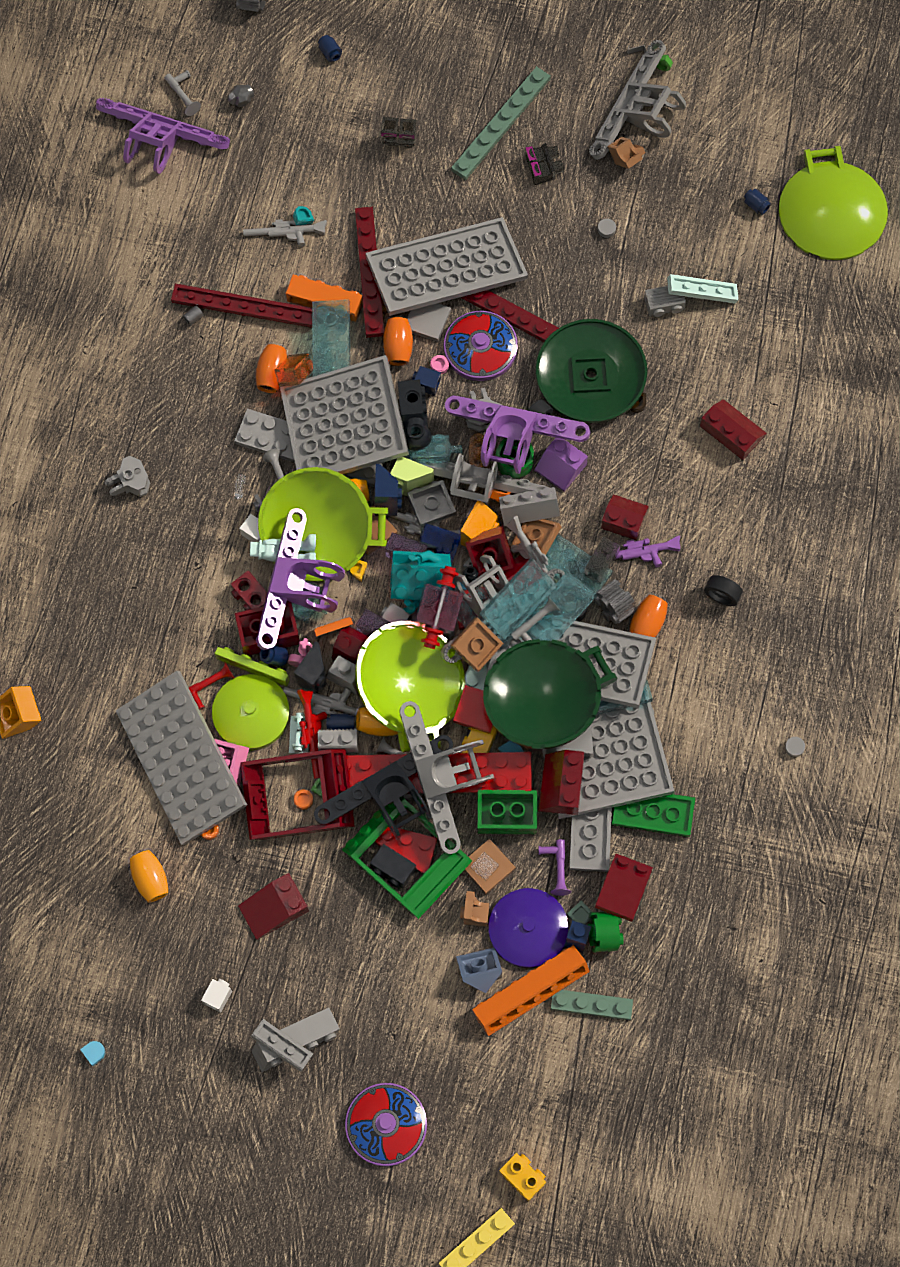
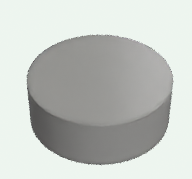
[598,219,616,238]
[785,737,805,757]

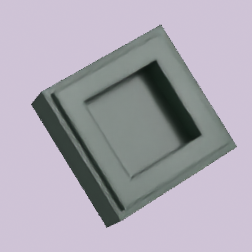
[567,900,592,925]

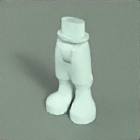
[250,534,316,562]

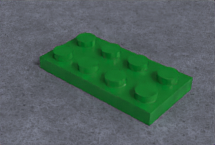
[612,794,695,837]

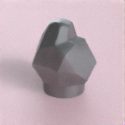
[227,84,254,108]

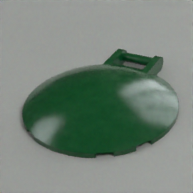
[483,639,618,749]

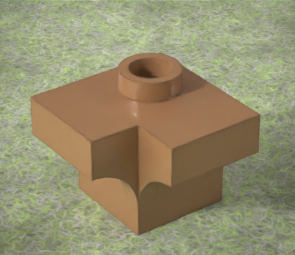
[607,137,646,169]
[460,891,489,927]

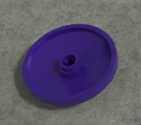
[489,888,568,968]

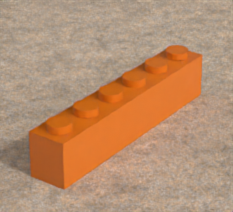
[472,945,590,1036]

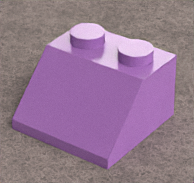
[534,438,588,492]

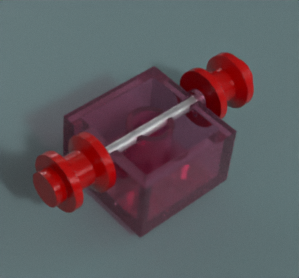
[414,566,464,649]

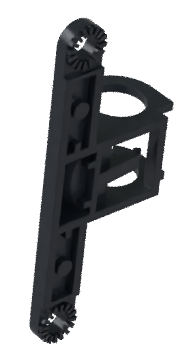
[314,735,453,840]

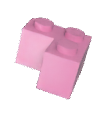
[214,739,249,786]

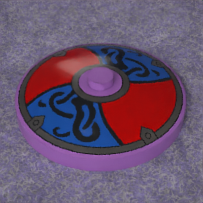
[444,311,517,381]
[345,1083,427,1167]

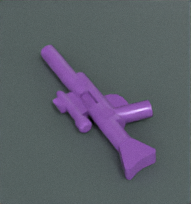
[595,536,681,567]

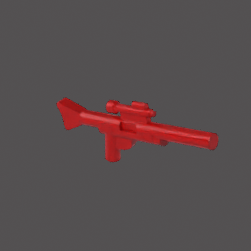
[297,689,327,779]

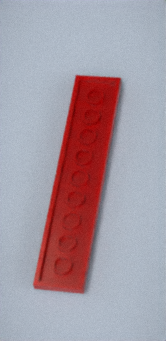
[346,752,532,794]

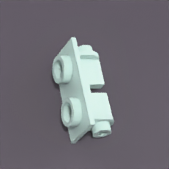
[289,713,309,754]

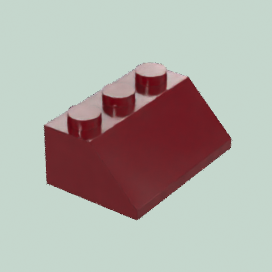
[700,399,767,460]
[235,601,300,656]
[539,750,584,815]

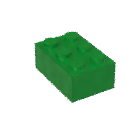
[477,790,537,834]

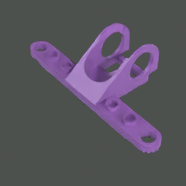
[96,98,230,174]
[445,396,590,474]
[256,508,345,650]

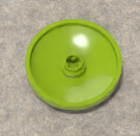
[212,674,290,750]

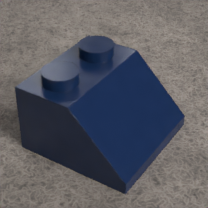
[375,464,402,516]

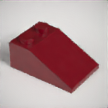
[595,853,653,922]
[238,873,309,940]

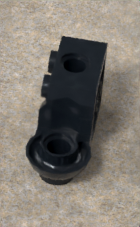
[398,379,432,451]

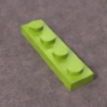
[215,647,290,687]

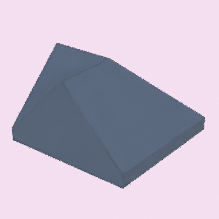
[456,948,502,993]

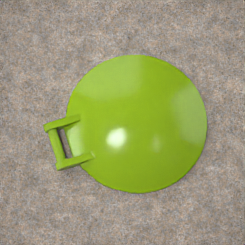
[779,146,888,260]
[258,467,388,581]
[355,621,465,752]

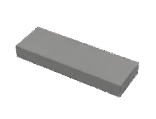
[251,1019,313,1072]

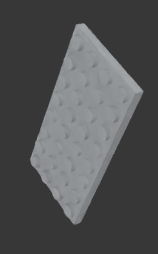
[366,217,528,316]
[487,611,656,708]
[116,671,247,845]

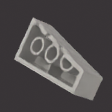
[252,1008,340,1072]

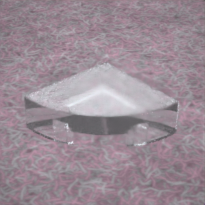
[234,474,246,500]

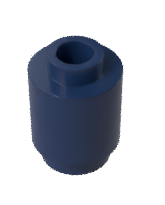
[318,35,342,62]
[744,188,771,215]
[260,646,288,667]
[326,713,354,731]

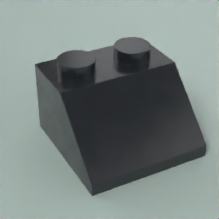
[294,642,327,694]

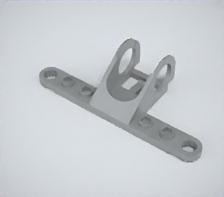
[589,40,686,160]
[406,453,549,503]
[441,555,567,663]
[399,701,495,854]

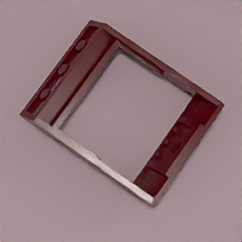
[241,749,355,840]

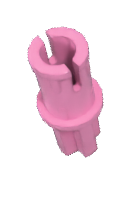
[298,638,313,657]

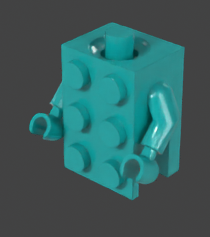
[390,550,454,614]

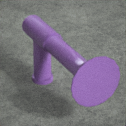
[539,839,571,896]

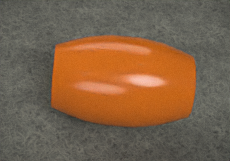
[383,317,413,366]
[256,344,288,393]
[629,594,668,637]

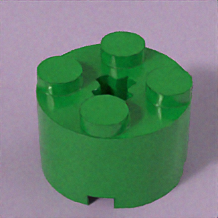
[496,438,534,479]
[588,911,624,953]

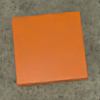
[313,617,353,637]

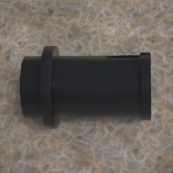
[463,566,479,590]

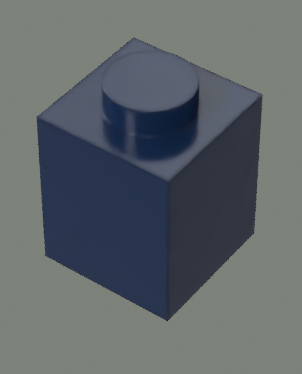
[412,366,441,396]
[564,920,591,954]

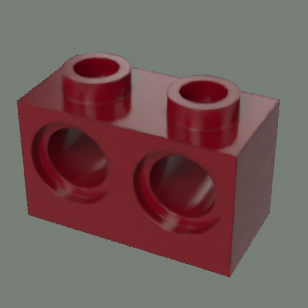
[230,570,267,611]

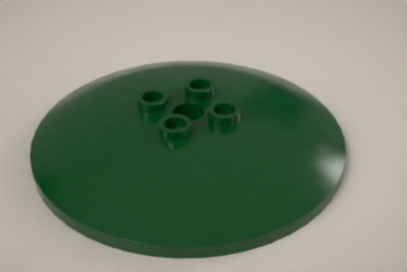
[536,319,647,423]

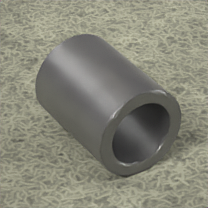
[183,306,204,326]

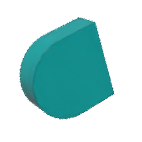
[293,206,314,225]

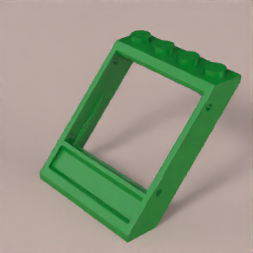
[342,797,472,919]

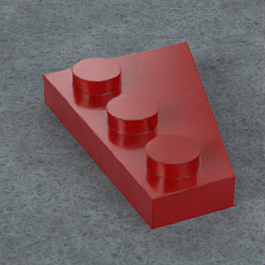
[375,827,437,874]

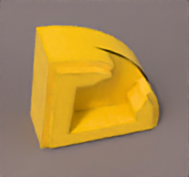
[350,560,368,582]

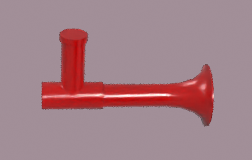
[188,662,234,710]

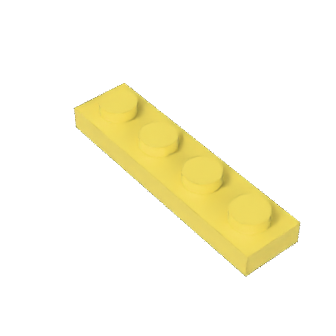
[439,1208,515,1267]

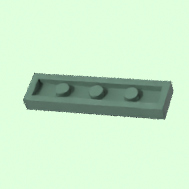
[551,990,633,1021]

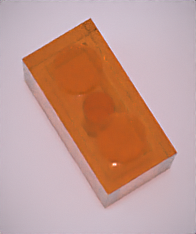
[275,353,313,387]

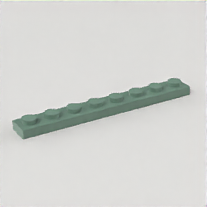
[451,66,551,180]

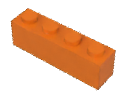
[286,274,363,322]

